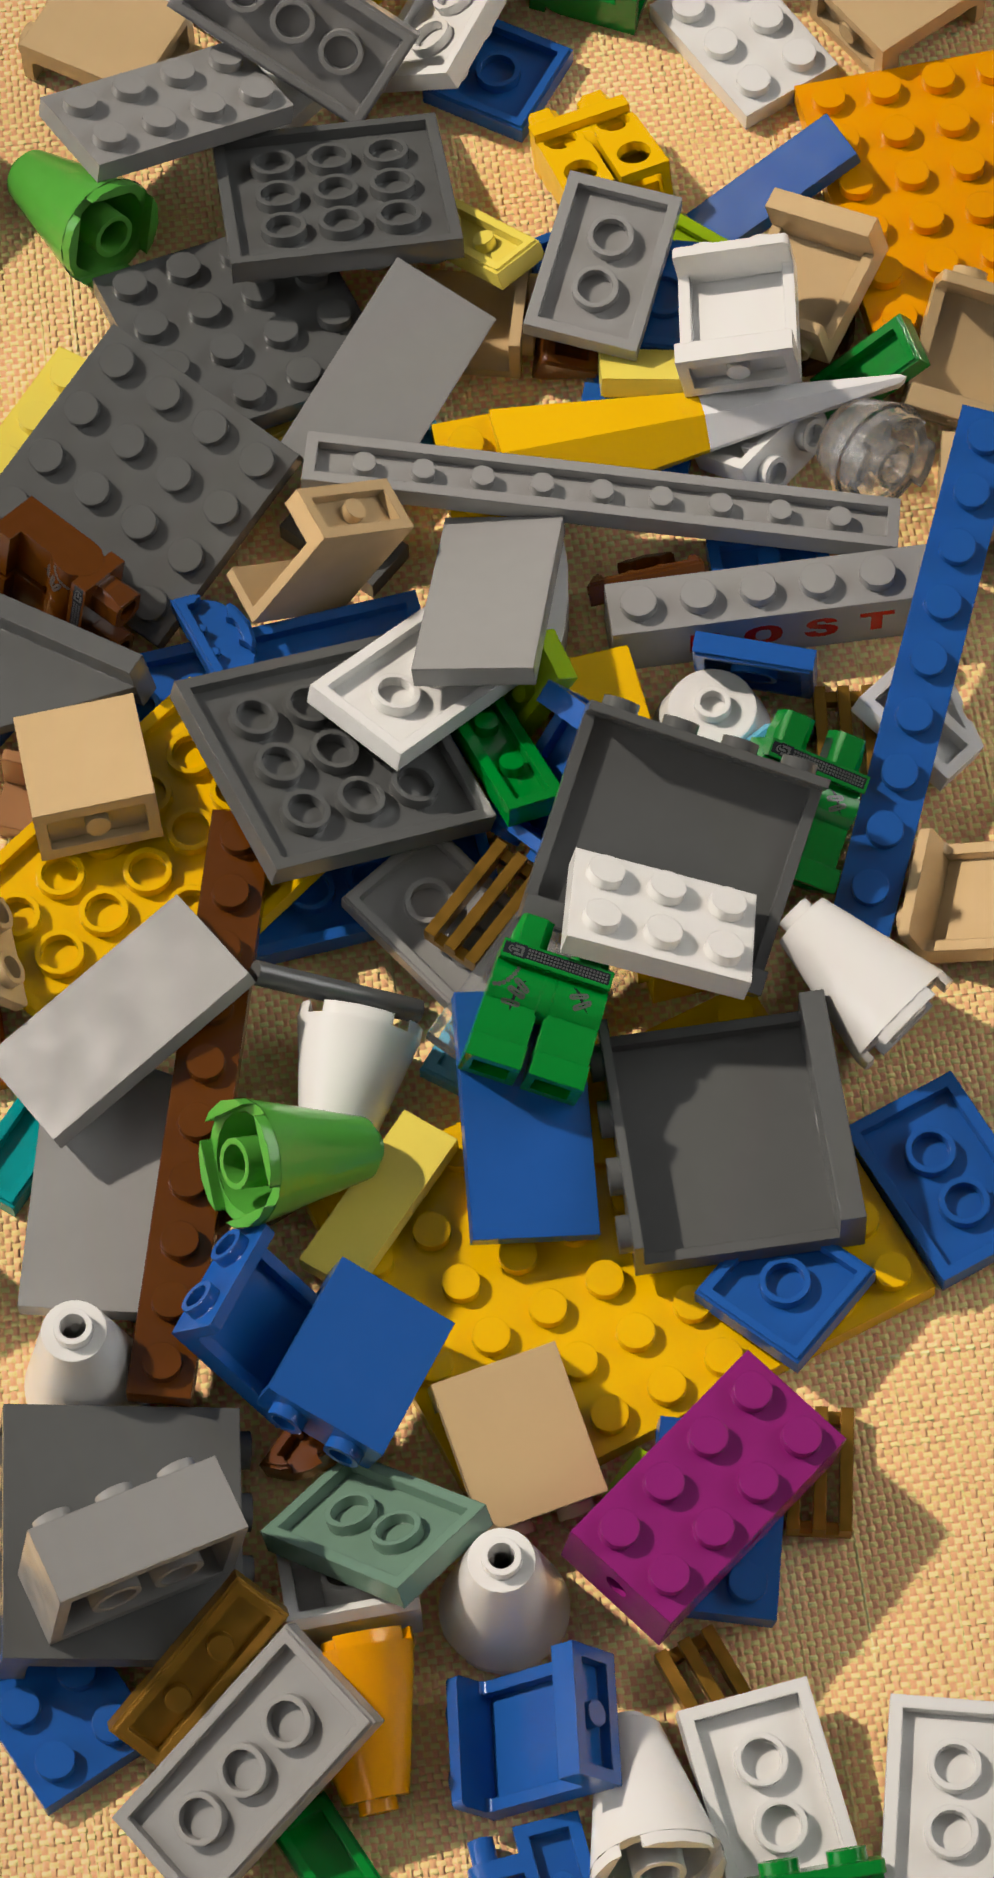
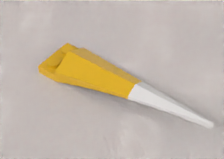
[431,374,907,518]

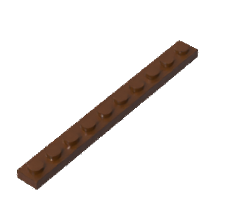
[126,809,268,1407]

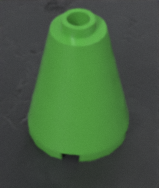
[7,149,159,288]
[198,1097,384,1228]

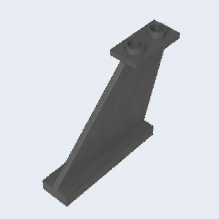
[0,593,157,735]

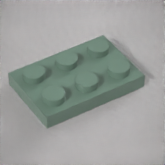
[260,1461,493,1608]

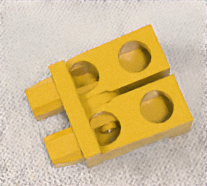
[528,90,673,205]

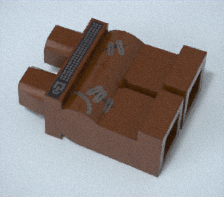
[0,496,141,650]

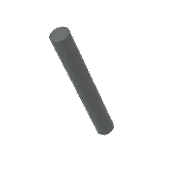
[249,960,424,1023]

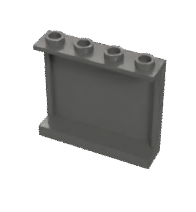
[516,694,831,998]
[589,989,867,1276]
[0,1404,255,1679]

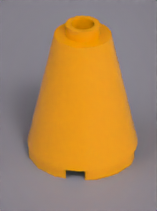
[320,1625,415,1818]

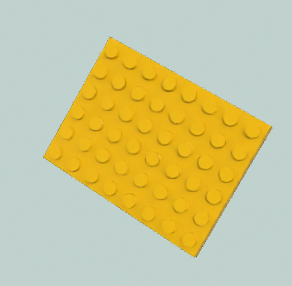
[305,994,936,1498]

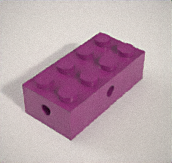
[561,1350,846,1645]

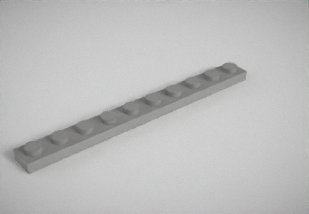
[301,431,901,555]

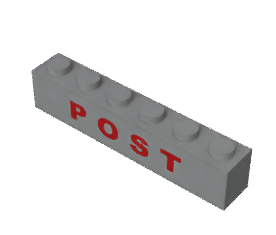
[604,544,926,669]

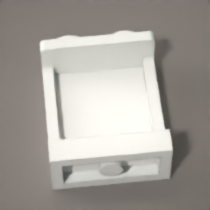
[672,233,802,398]

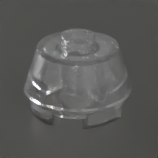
[816,398,936,498]

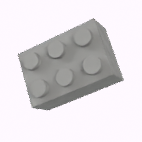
[18,1455,249,1646]

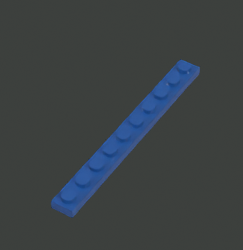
[834,404,994,937]

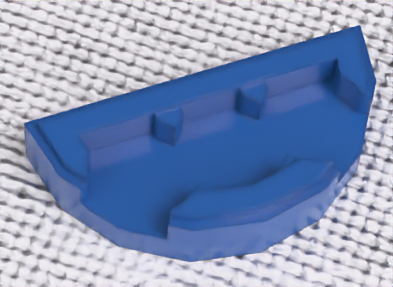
[170,594,257,674]

